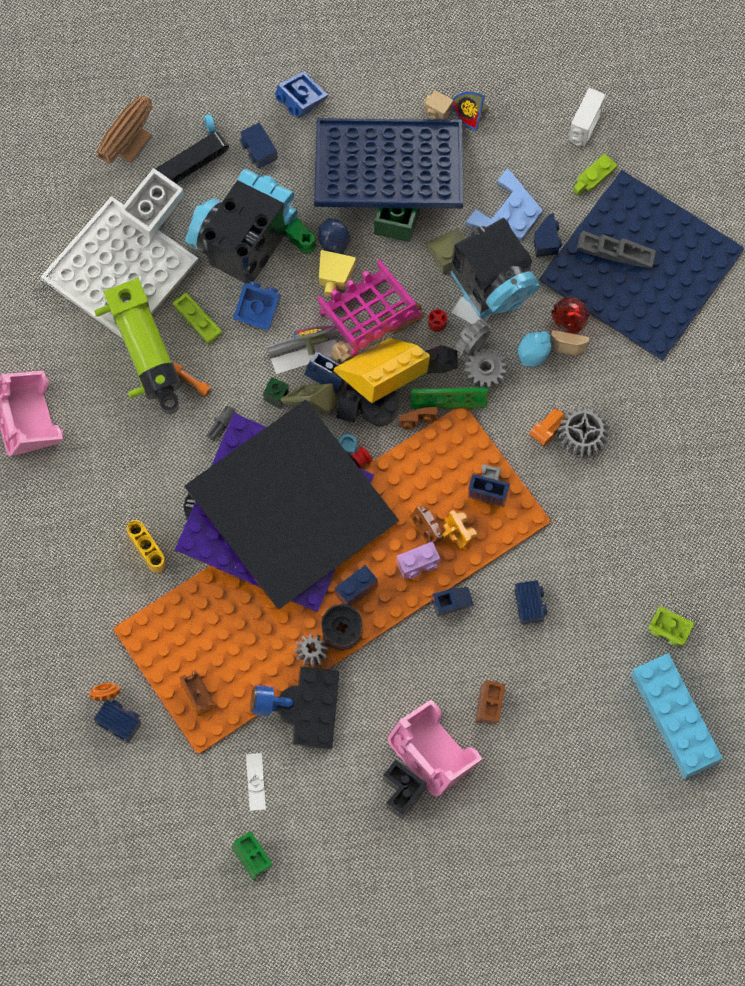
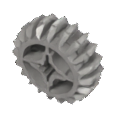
[558,406,610,457]

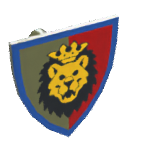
[453,91,489,131]
[294,326,337,355]

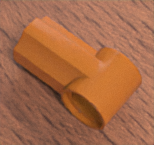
[529,409,566,446]

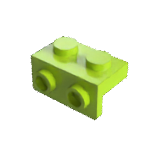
[648,606,695,647]

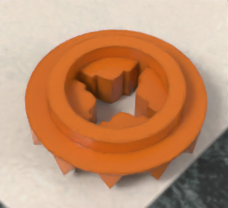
[89,683,120,701]

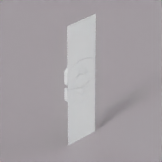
[246,753,266,811]

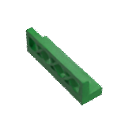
[411,388,488,409]

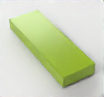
[172,292,223,345]

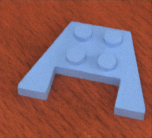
[466,169,543,241]

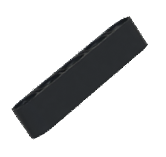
[144,132,229,184]

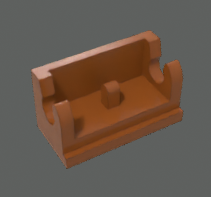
[180,671,216,716]
[475,680,505,725]

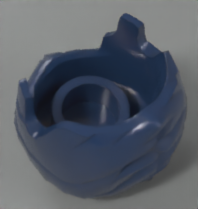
[318,218,350,255]

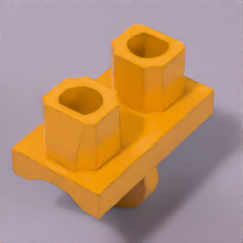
[442,510,477,549]

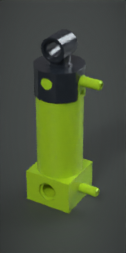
[94,278,182,415]

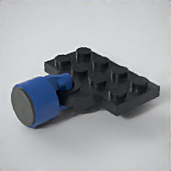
[250,666,340,750]

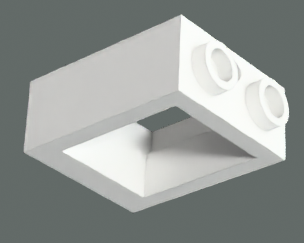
[568,88,606,147]

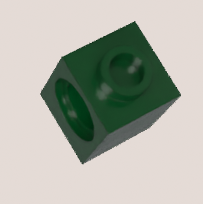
[263,377,289,409]

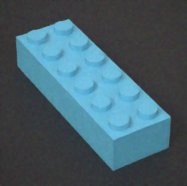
[631,653,723,780]

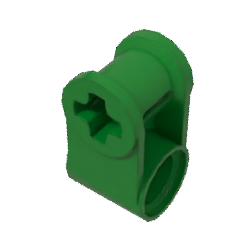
[284,218,316,254]

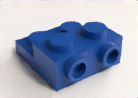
[275,71,328,118]
[233,281,281,330]

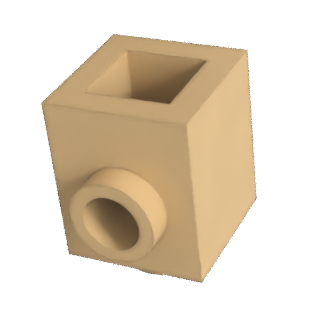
[424,90,453,120]

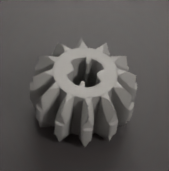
[295,633,328,667]

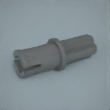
[206,406,236,441]

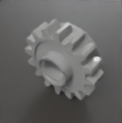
[455,318,490,355]
[465,348,506,390]

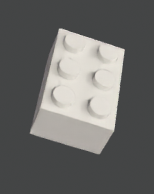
[119,168,184,239]

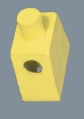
[319,250,356,297]

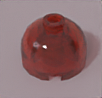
[551,297,589,334]

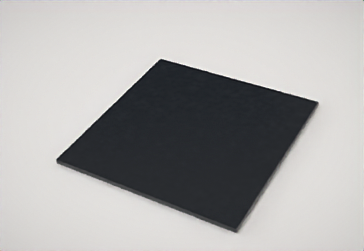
[184,400,399,610]

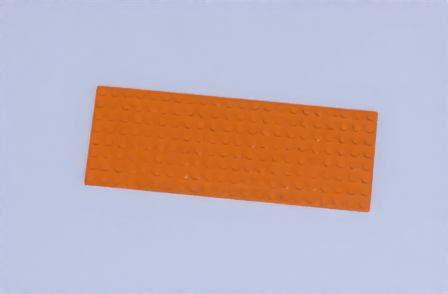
[114,408,550,754]

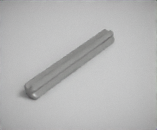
[267,325,339,356]

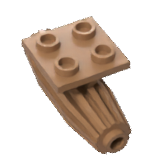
[96,96,153,164]

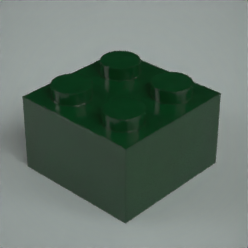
[374,208,419,242]

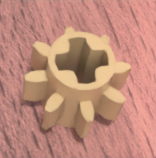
[331,341,354,363]

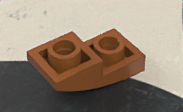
[399,407,437,430]

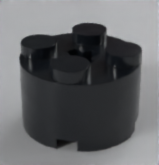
[361,391,399,427]

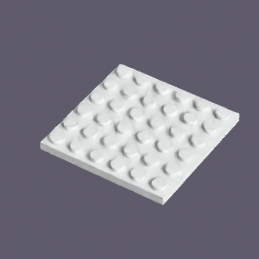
[41,196,198,339]

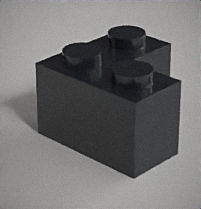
[383,760,427,820]

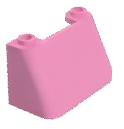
[0,371,63,456]
[388,700,483,797]

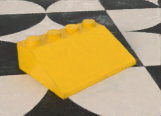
[334,338,430,403]

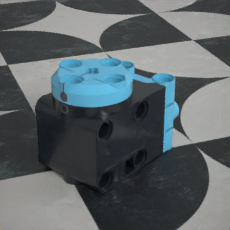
[185,169,298,284]
[451,218,540,319]

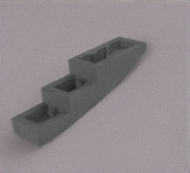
[576,231,656,268]

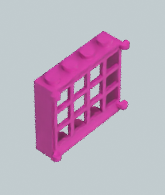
[317,260,422,356]

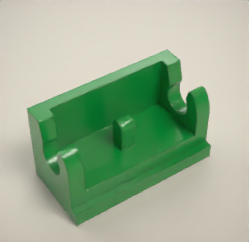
[231,831,273,881]

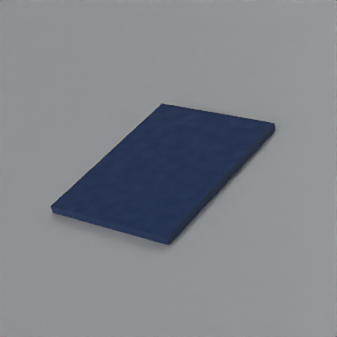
[314,118,463,209]

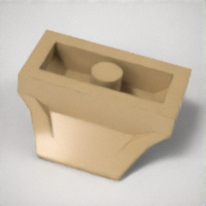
[550,330,589,356]

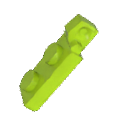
[573,153,618,196]

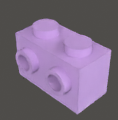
[396,541,440,580]

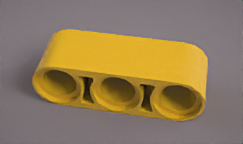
[127,520,166,573]

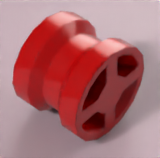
[428,309,447,332]
[349,446,373,469]

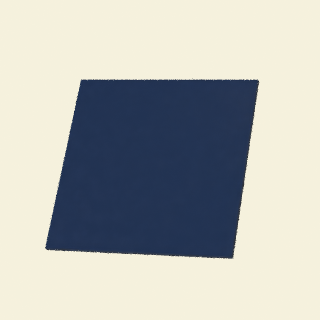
[539,170,745,361]

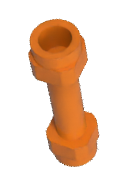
[173,363,212,397]

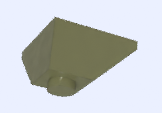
[425,228,464,275]
[281,384,338,414]

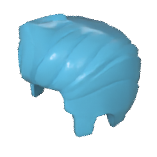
[518,331,552,367]

